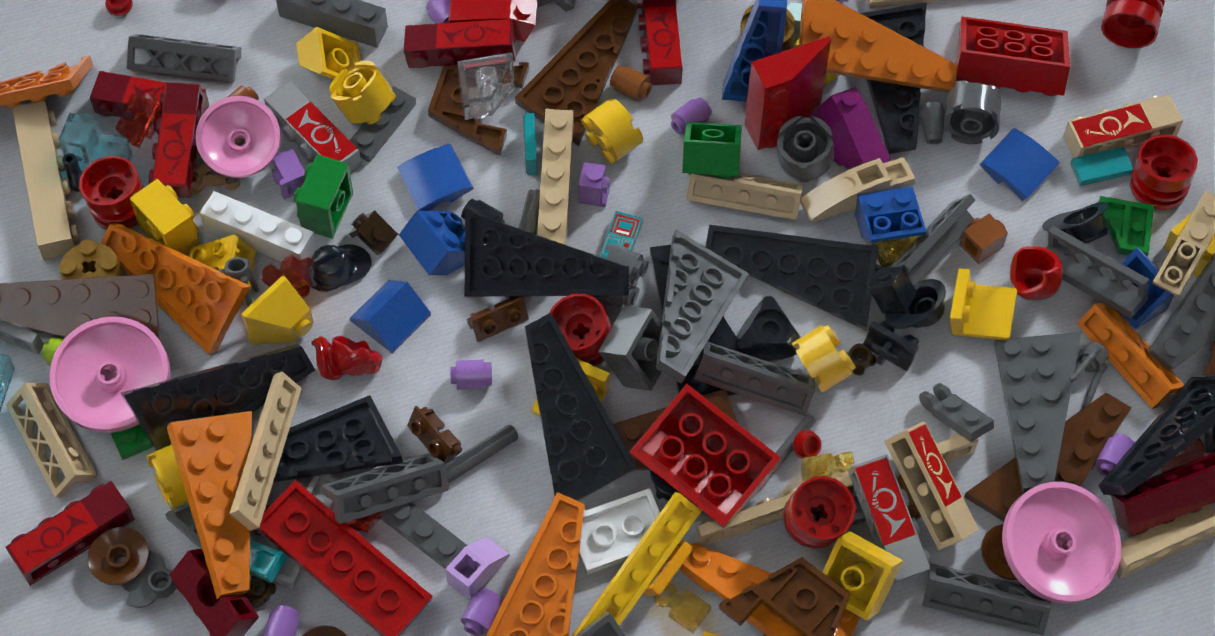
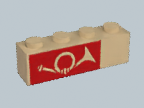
[1063,94,1183,158]
[884,421,979,550]

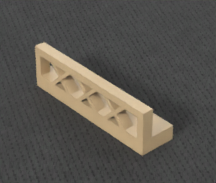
[686,173,804,220]
[6,382,97,497]
[1116,504,1215,579]

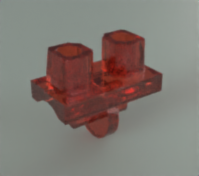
[115,93,162,148]
[261,254,315,298]

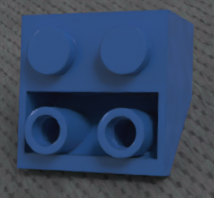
[855,186,927,243]
[398,211,465,275]

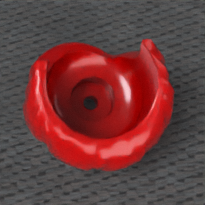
[1010,246,1063,301]

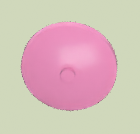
[49,317,170,433]
[1002,482,1121,604]

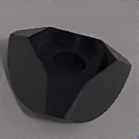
[737,296,801,360]

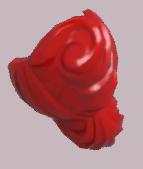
[311,336,383,380]

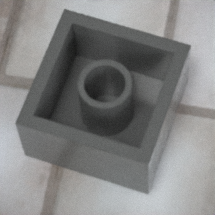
[598,305,662,391]

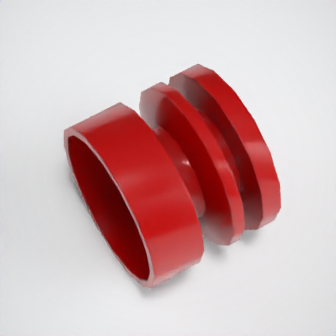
[1101,0,1165,48]
[1130,135,1198,210]
[79,156,144,230]
[549,294,612,366]
[783,476,856,549]

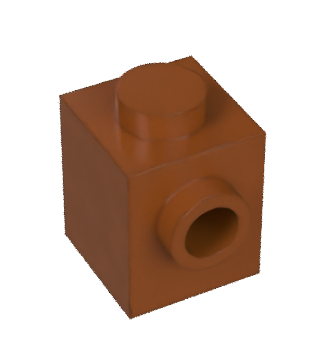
[960,213,1008,264]

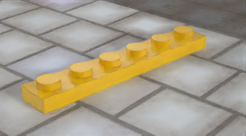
[572,492,701,636]

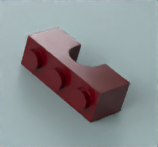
[169,549,259,636]

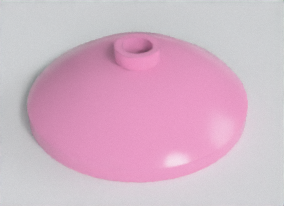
[196,96,281,178]

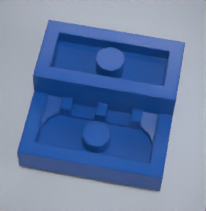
[979,128,1060,201]
[397,144,474,211]

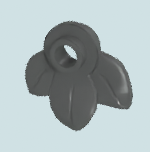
[121,550,176,608]

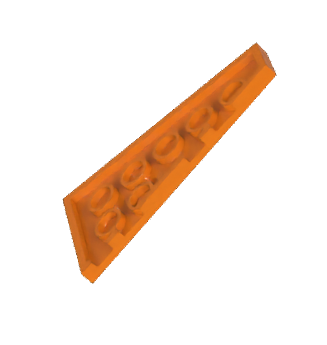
[799,0,957,93]
[0,55,93,108]
[101,223,250,354]
[167,411,252,599]
[486,492,585,636]
[680,542,860,636]

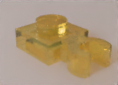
[871,236,919,267]
[800,452,854,481]
[654,582,711,634]

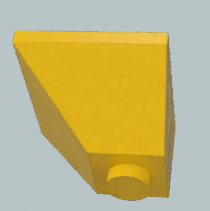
[296,27,361,79]
[241,275,314,345]

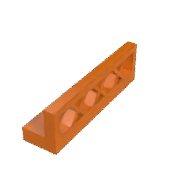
[1076,303,1184,409]

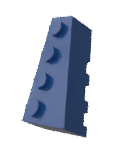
[721,0,787,102]

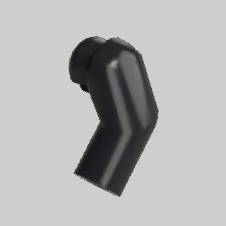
[62,153,82,192]

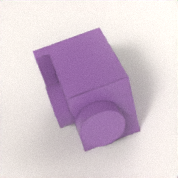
[271,149,305,200]
[578,162,611,207]

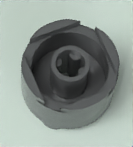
[943,80,1001,144]
[777,116,834,182]
[592,243,649,309]

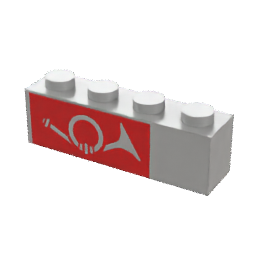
[264,81,361,173]
[847,454,931,583]

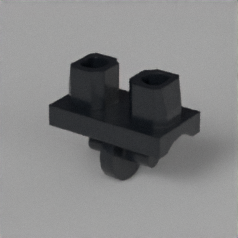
[863,320,919,371]

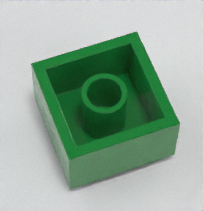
[682,122,742,179]
[294,154,353,239]

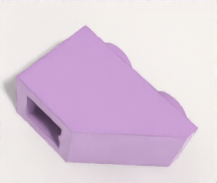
[445,537,510,600]

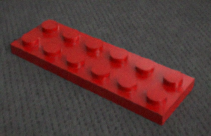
[257,480,433,636]

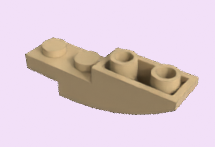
[800,157,916,223]
[1152,190,1215,297]

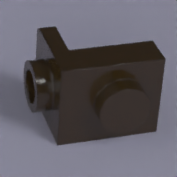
[349,210,398,255]

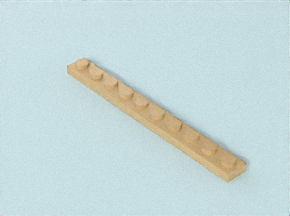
[696,433,979,547]

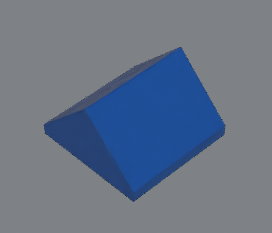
[1121,248,1174,329]
[350,280,431,353]

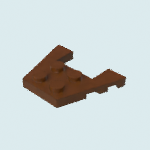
[428,62,529,155]
[719,557,850,636]

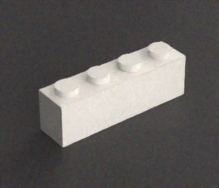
[200,191,317,271]

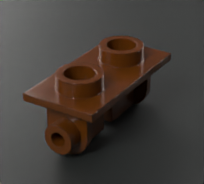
[466,296,529,342]
[407,406,463,464]

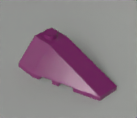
[806,87,891,170]

